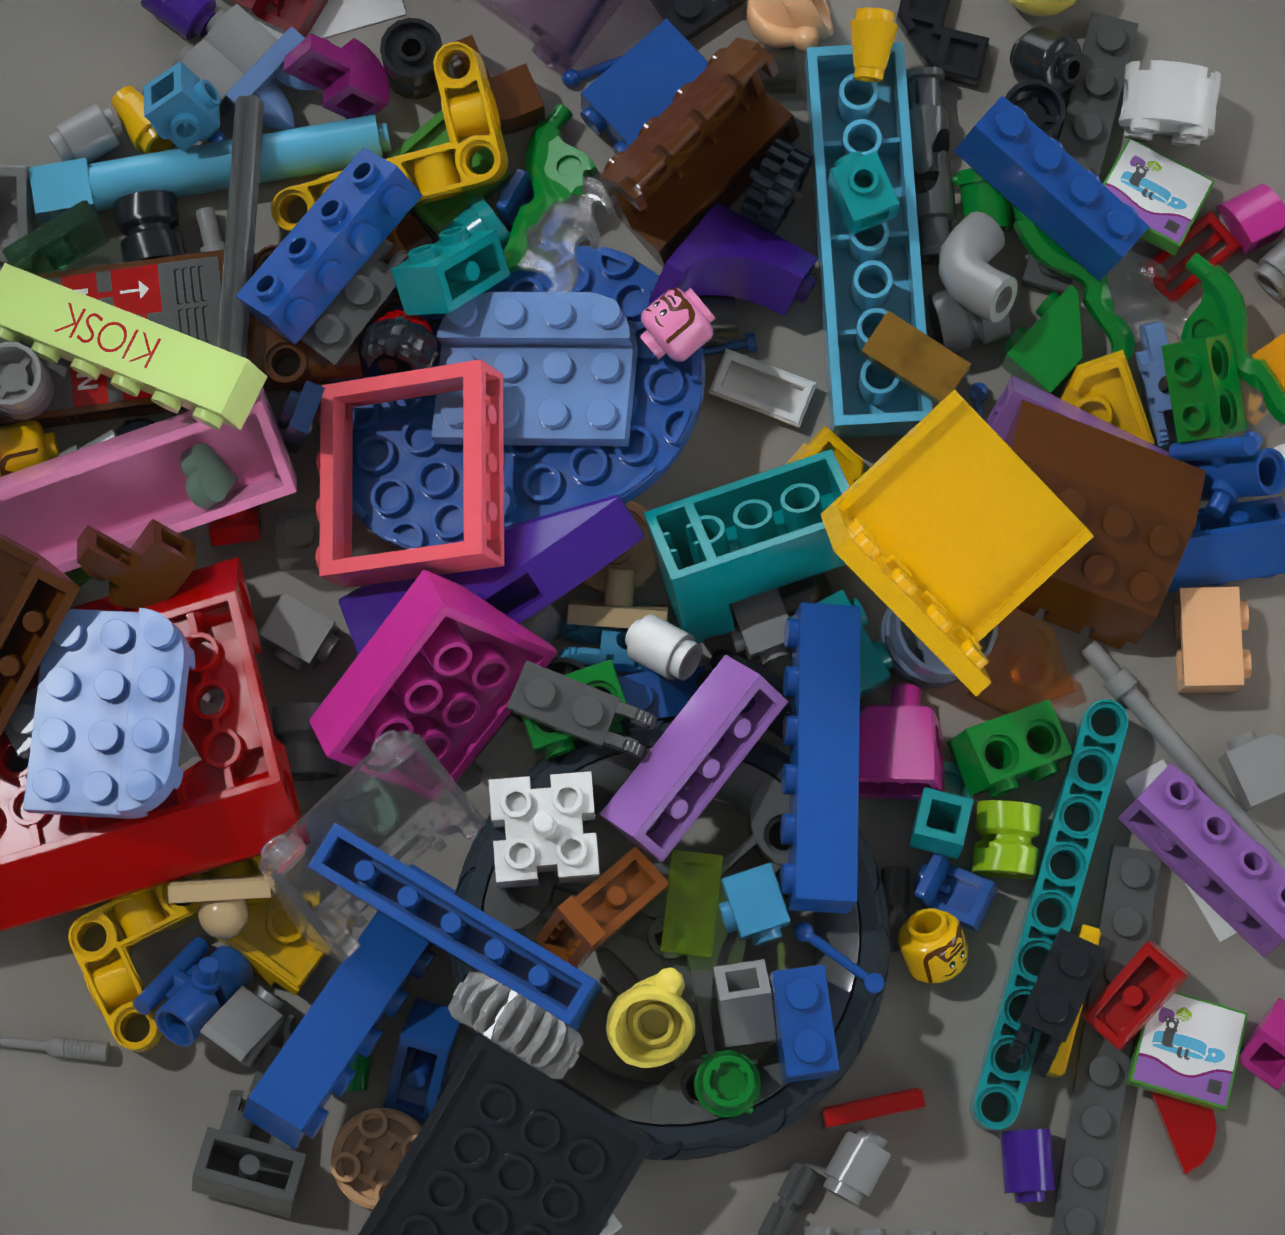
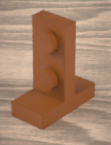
[535,846,670,969]

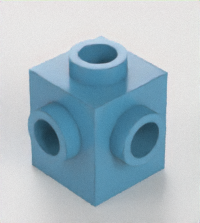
[143,61,221,151]

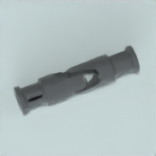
[906,67,956,265]

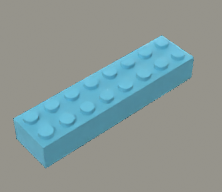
[804,42,932,439]

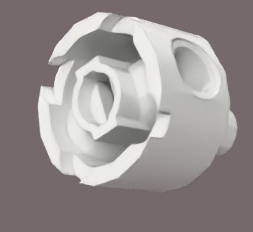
[1118,60,1222,148]

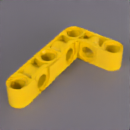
[271,42,508,231]
[68,844,300,1053]

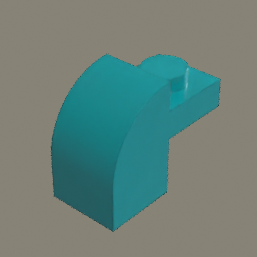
[908,760,974,859]

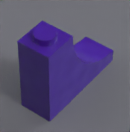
[648,202,818,316]

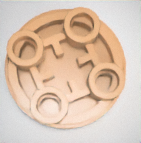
[331,1108,422,1209]

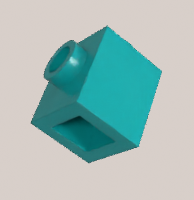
[828,151,900,236]

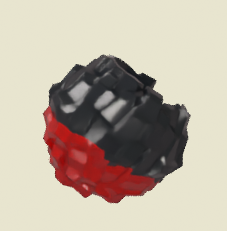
[357,310,439,375]

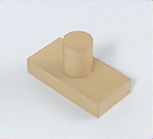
[567,566,668,628]

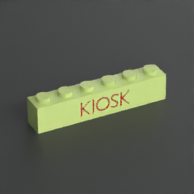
[0,263,267,430]

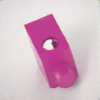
[859,683,945,800]

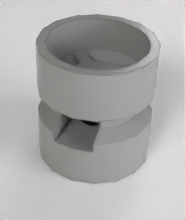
[0,342,55,420]

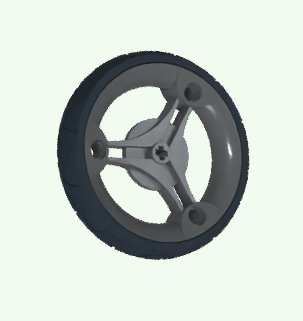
[450,721,890,1160]

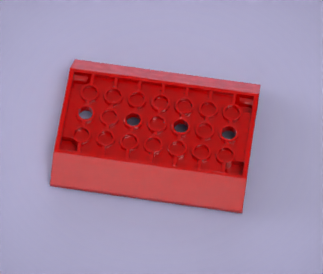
[0,557,308,932]

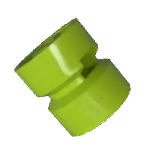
[972,800,1042,879]

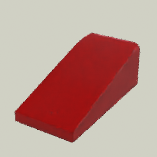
[1082,941,1191,1051]

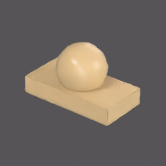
[168,875,276,940]

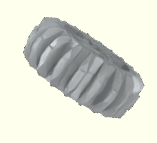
[448,972,584,1079]

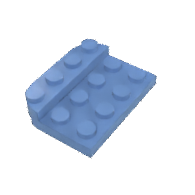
[431,292,638,446]
[23,608,195,819]

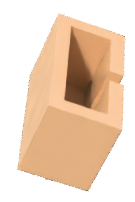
[1173,587,1252,694]

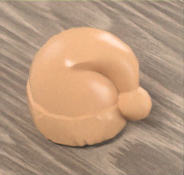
[747,0,833,52]

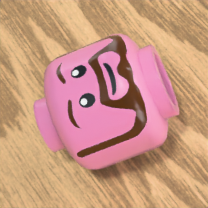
[640,288,716,362]

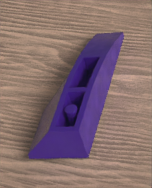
[338,494,645,655]

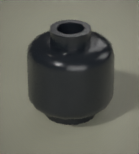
[1010,27,1083,94]

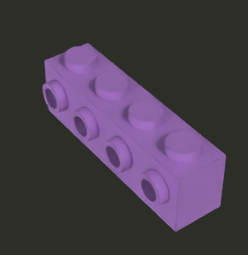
[600,655,788,862]
[1118,762,1285,958]

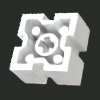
[489,771,600,889]

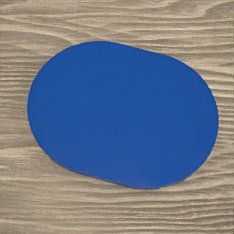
[336,243,705,550]

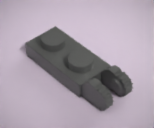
[507,660,657,758]

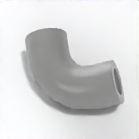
[938,211,1018,323]

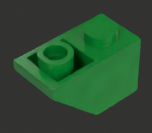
[1002,285,1083,395]

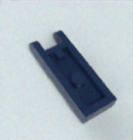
[277,380,325,454]

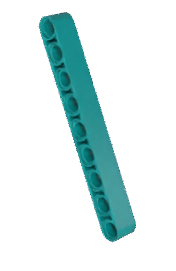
[969,699,1129,1132]

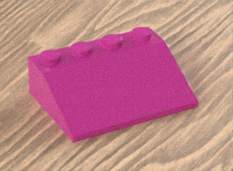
[309,570,557,801]

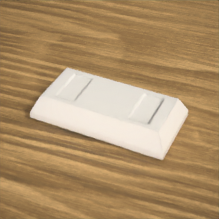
[708,348,817,428]

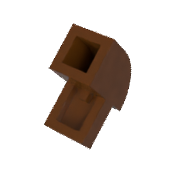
[450,35,545,135]
[77,519,196,609]

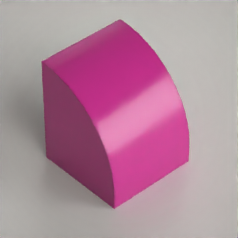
[1216,184,1285,256]
[1237,998,1285,1090]

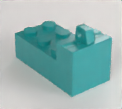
[643,449,850,643]

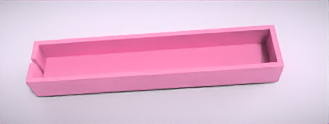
[0,387,297,573]

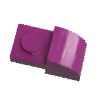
[283,34,390,119]

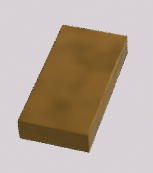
[860,310,971,405]

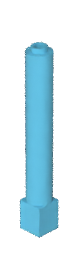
[28,114,392,227]

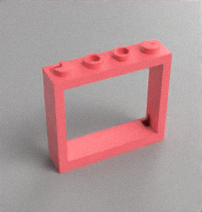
[315,359,504,588]

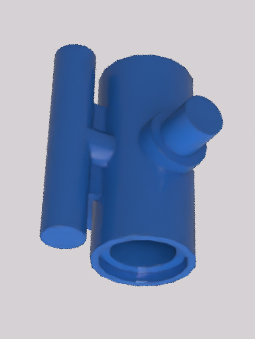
[1169,431,1285,519]
[133,937,254,1047]

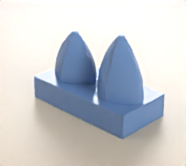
[225,26,319,130]

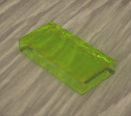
[661,850,723,958]

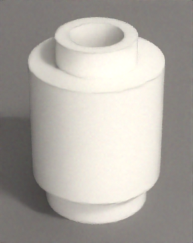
[625,614,702,681]

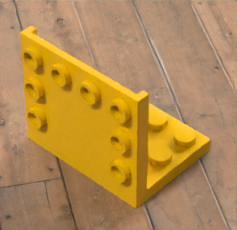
[820,389,1094,697]

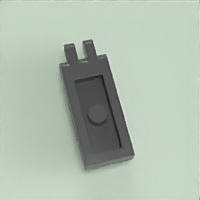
[299,239,409,369]

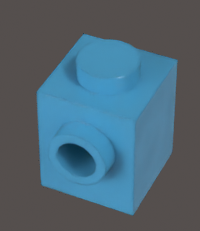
[718,863,791,946]

